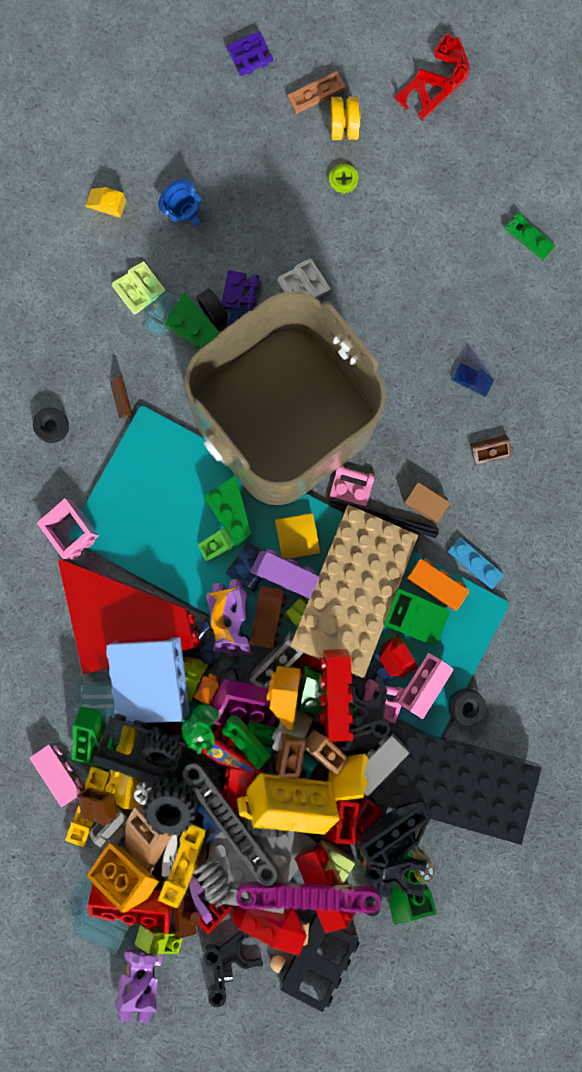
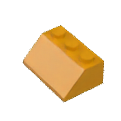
[267,666,301,730]
[86,842,159,912]

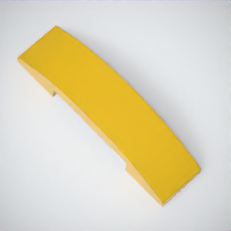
[65,766,110,847]
[159,824,205,908]

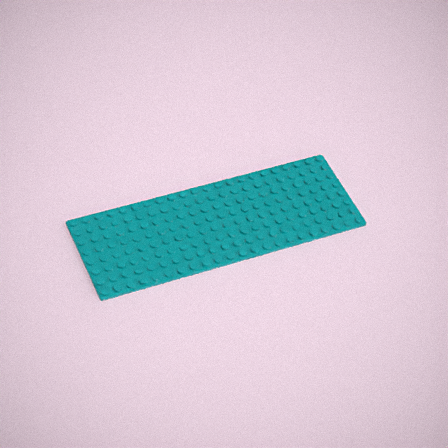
[68,406,509,737]

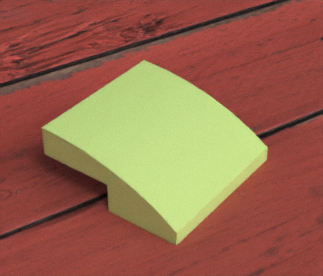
[112,261,166,315]

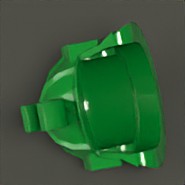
[182,704,219,755]

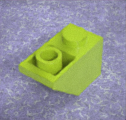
[135,925,183,954]

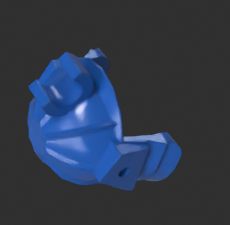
[158,179,202,226]

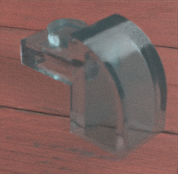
[144,291,180,338]

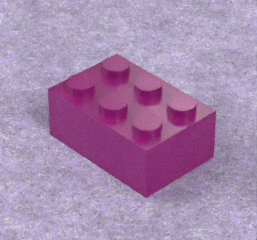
[211,679,277,727]

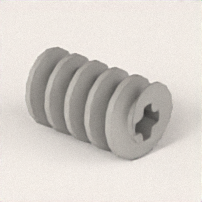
[193,860,235,908]

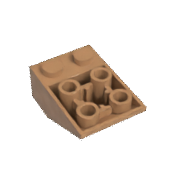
[125,805,174,873]

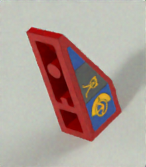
[202,726,265,775]

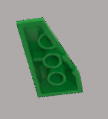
[389,851,437,925]

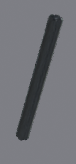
[328,497,439,538]

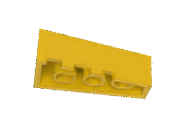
[105,725,152,810]

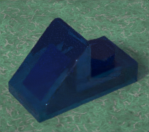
[452,363,494,397]

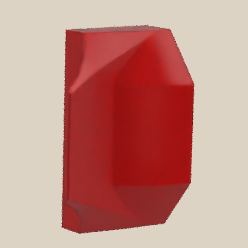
[379,635,419,678]

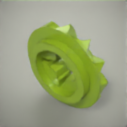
[329,164,359,194]

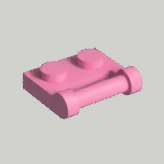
[329,465,375,507]
[359,679,405,723]

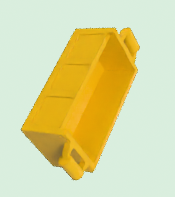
[238,774,340,834]

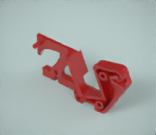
[394,34,470,120]

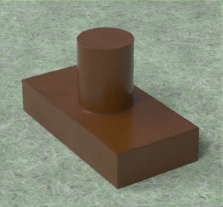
[174,893,200,939]

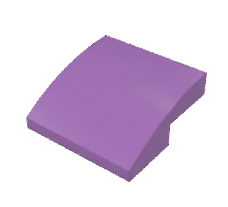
[189,875,212,924]

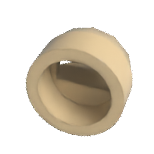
[270,955,287,974]

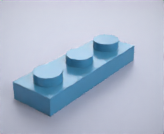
[448,538,504,590]

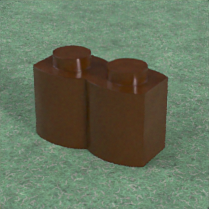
[77,788,118,825]

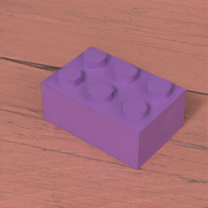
[250,549,319,599]

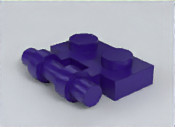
[226,31,273,76]
[221,270,260,312]

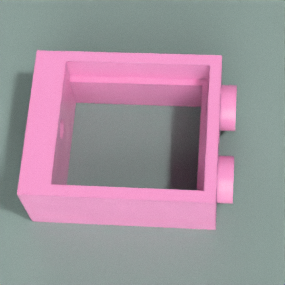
[37,498,99,560]

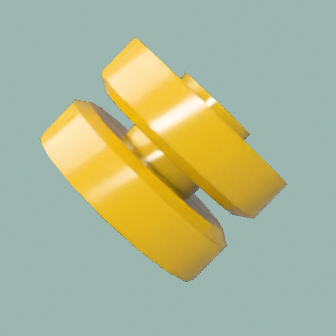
[331,96,360,140]

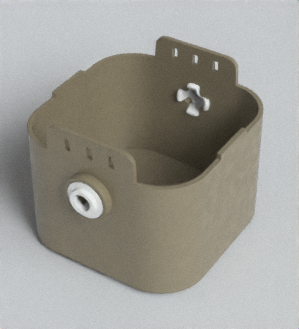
[185,292,386,505]

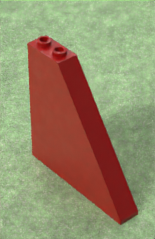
[58,560,200,674]

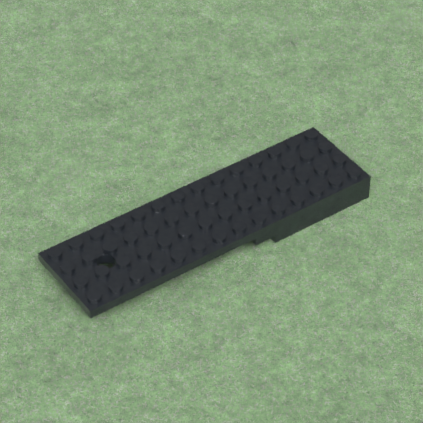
[263,699,542,845]

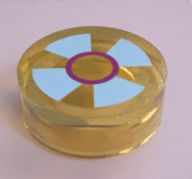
[414,862,434,882]

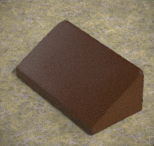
[110,376,132,418]
[470,435,512,465]
[275,734,306,777]

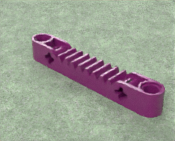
[236,882,381,913]

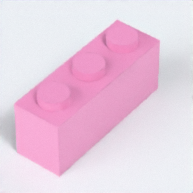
[397,653,454,719]
[30,743,84,808]

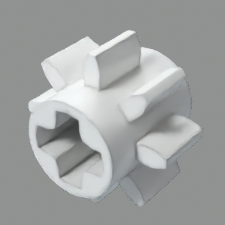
[134,781,153,806]

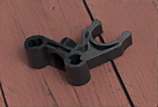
[334,675,390,751]
[365,857,428,916]
[203,930,263,1008]

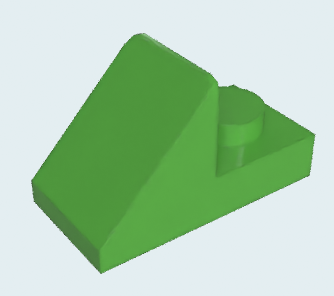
[198,528,234,562]

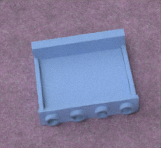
[106,637,190,722]

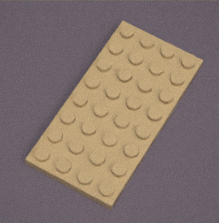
[290,505,418,678]

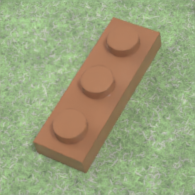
[288,71,345,114]

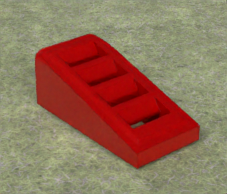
[197,903,235,934]

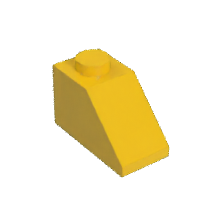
[85,187,126,218]

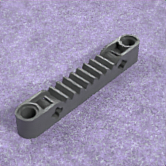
[183,762,279,886]

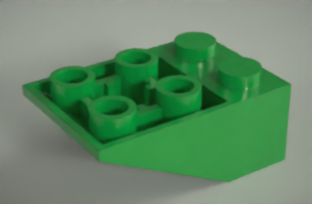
[384,588,450,647]

